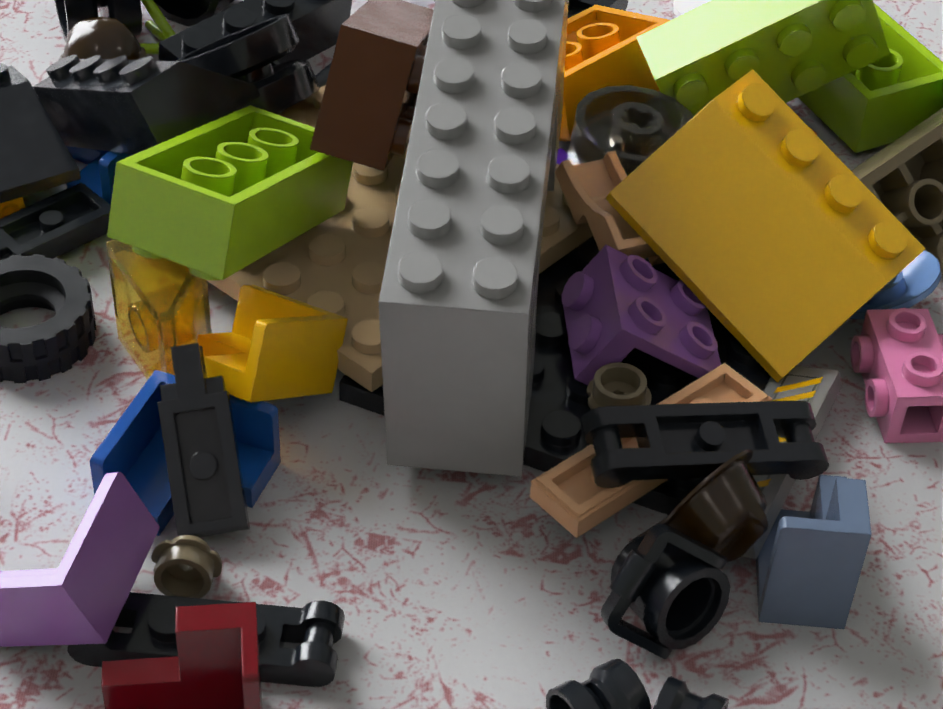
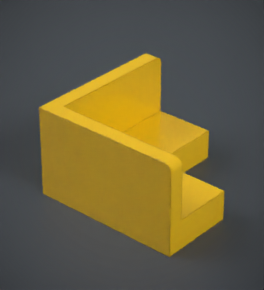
[197,285,348,402]

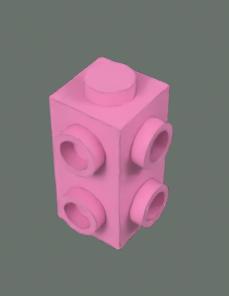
[850,308,943,443]

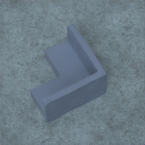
[756,475,872,629]

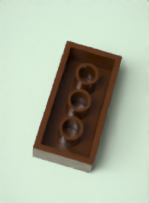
[310,0,433,171]

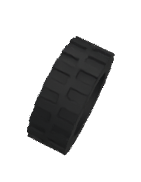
[0,254,96,383]

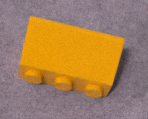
[559,5,670,142]

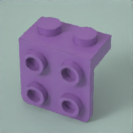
[561,245,721,385]

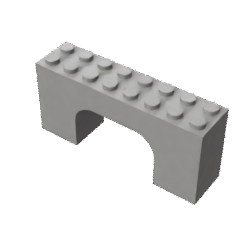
[378,0,569,477]

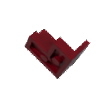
[101,602,263,709]

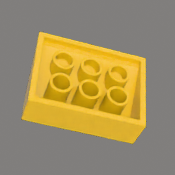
[605,69,926,383]

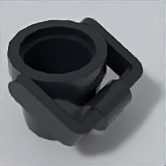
[601,524,730,659]

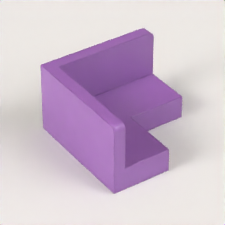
[0,472,160,647]

